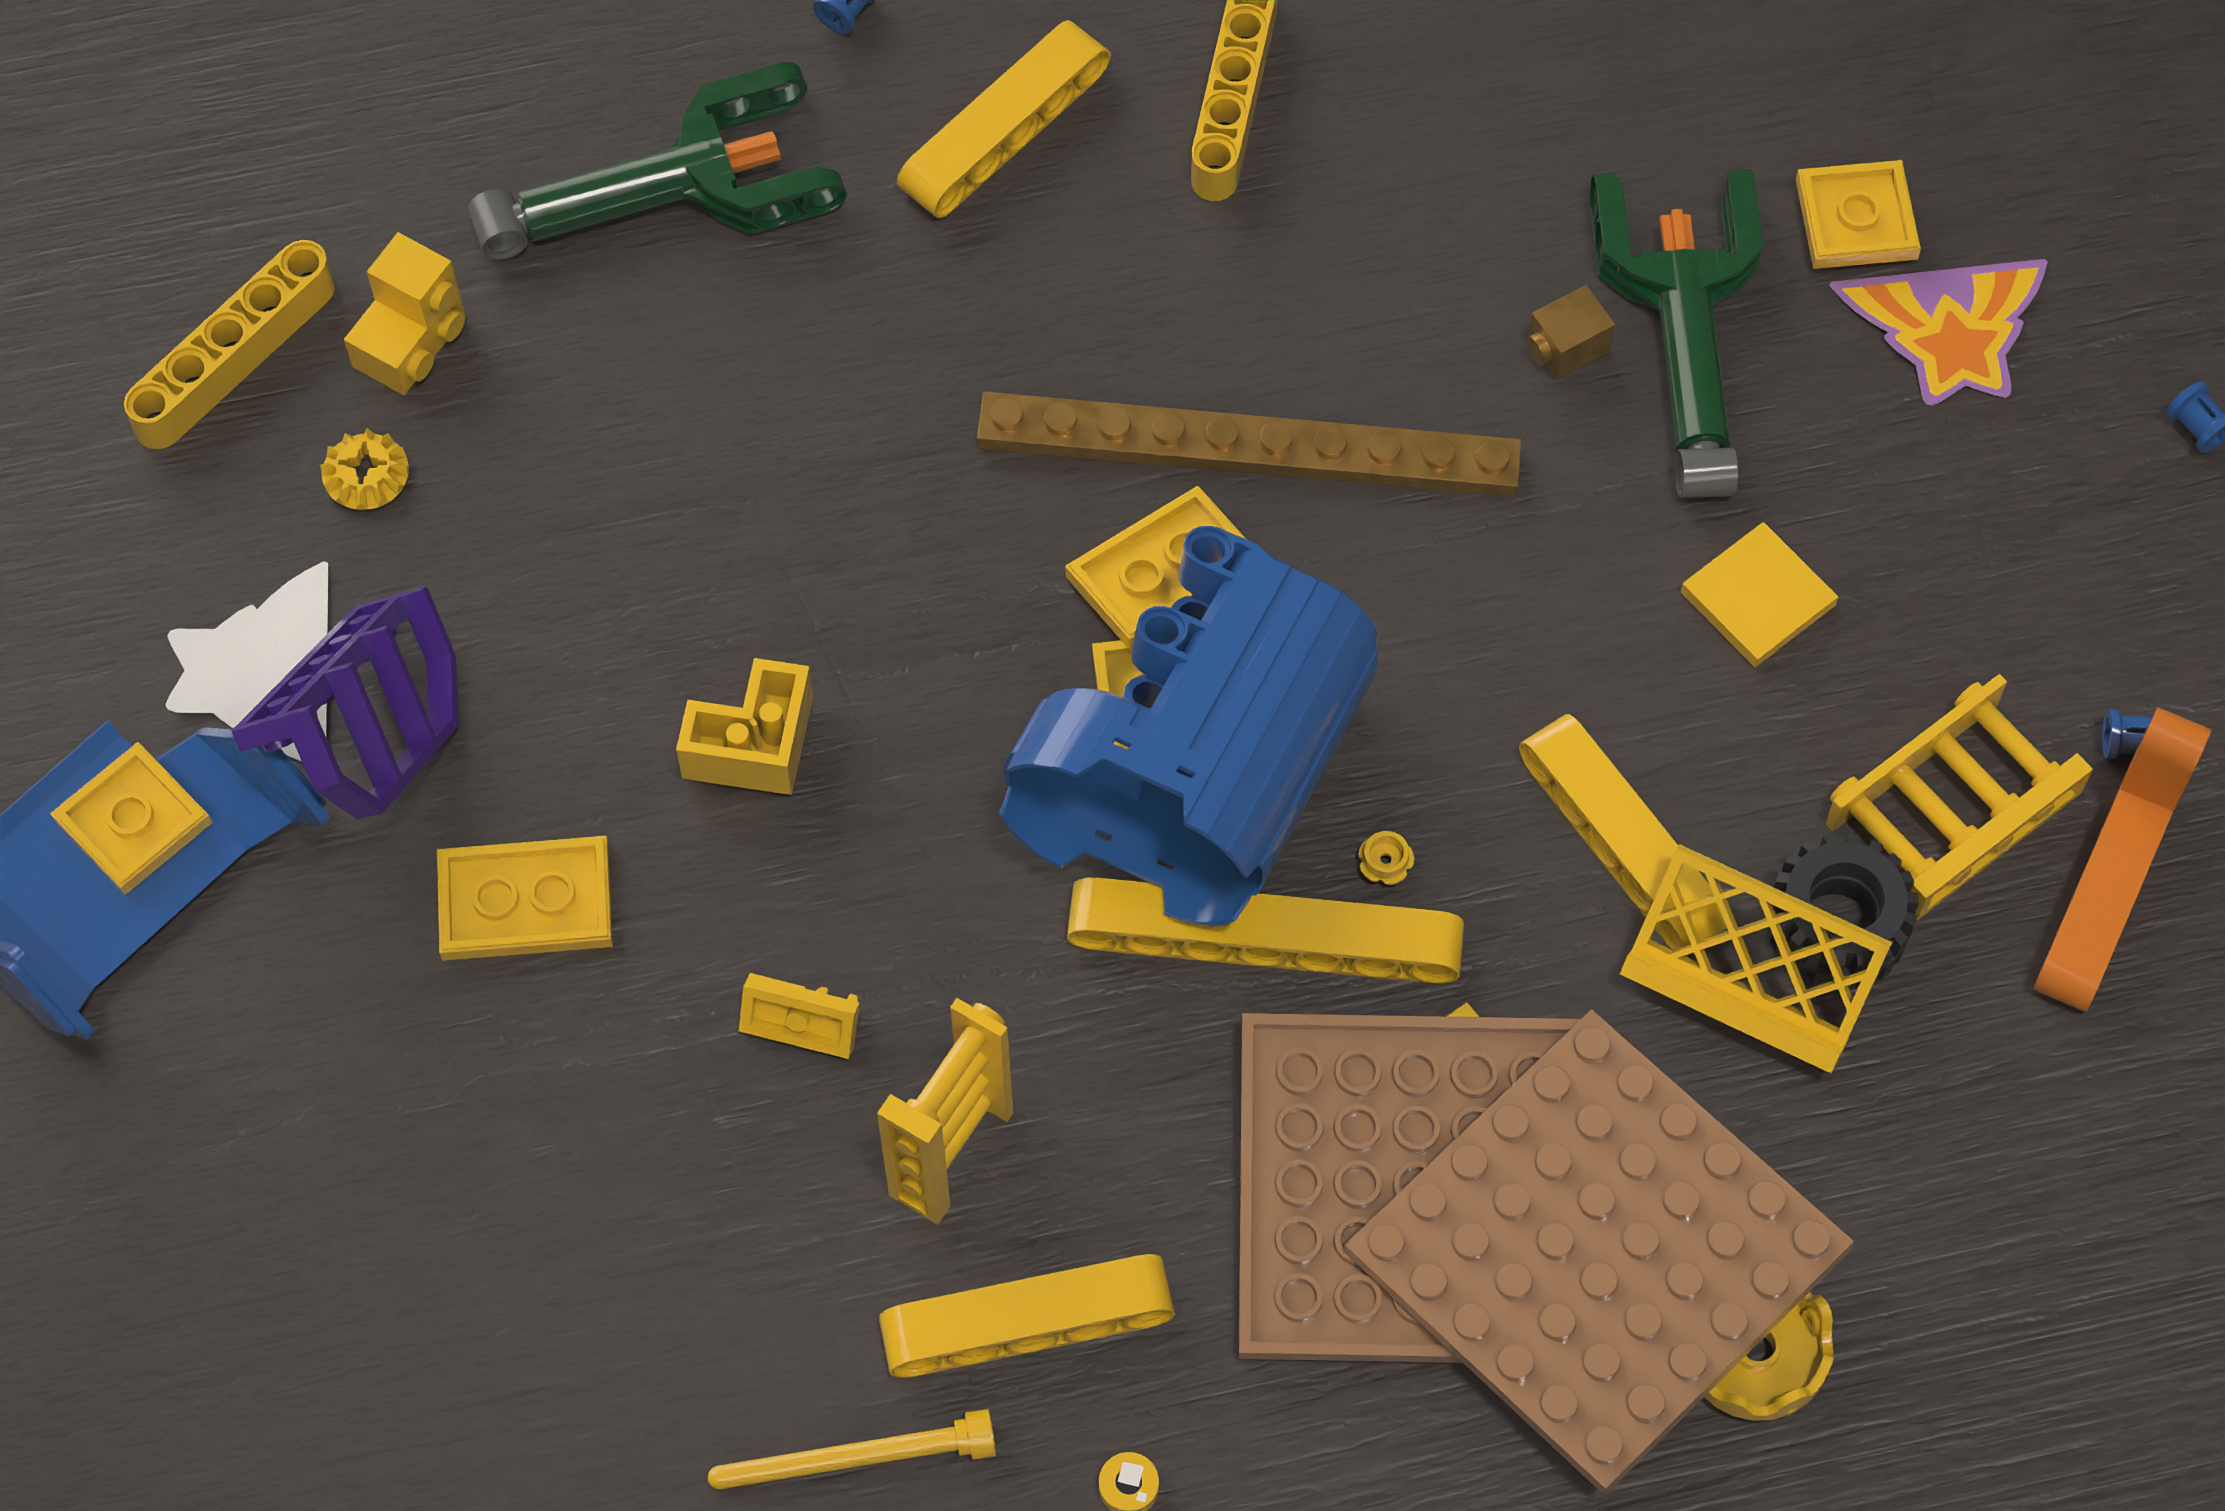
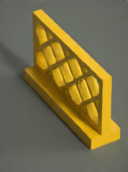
[1620,844,1893,1073]

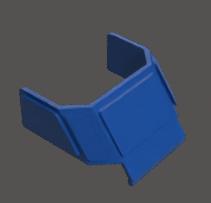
[0,721,331,1040]

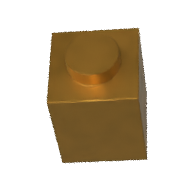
[1526,285,1615,380]

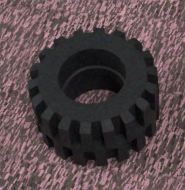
[1766,834,1919,992]

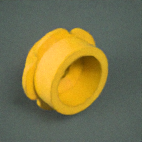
[1358,831,1414,885]

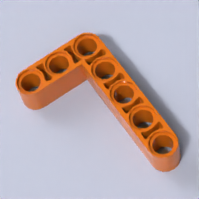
[2033,707,2212,1013]

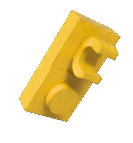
[739,973,860,1059]

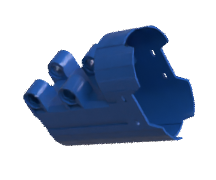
[999,526,1378,926]

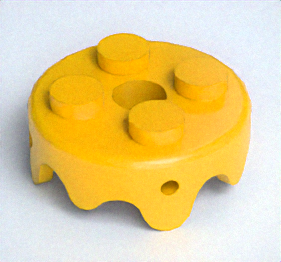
[1704,1292,1834,1421]

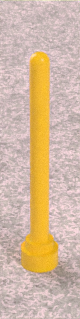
[708,1408,996,1490]

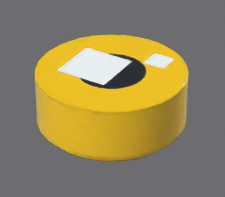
[1099,1452,1159,1511]

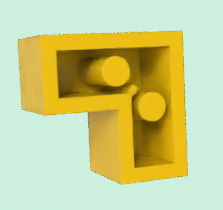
[344,232,466,396]
[676,658,814,795]

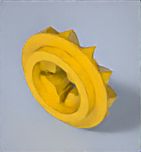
[320,428,409,510]

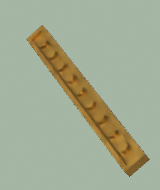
[977,392,1521,497]

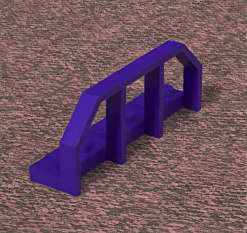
[231,586,459,820]

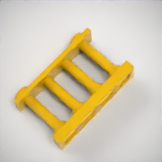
[1825,674,2093,921]
[877,998,1013,1225]

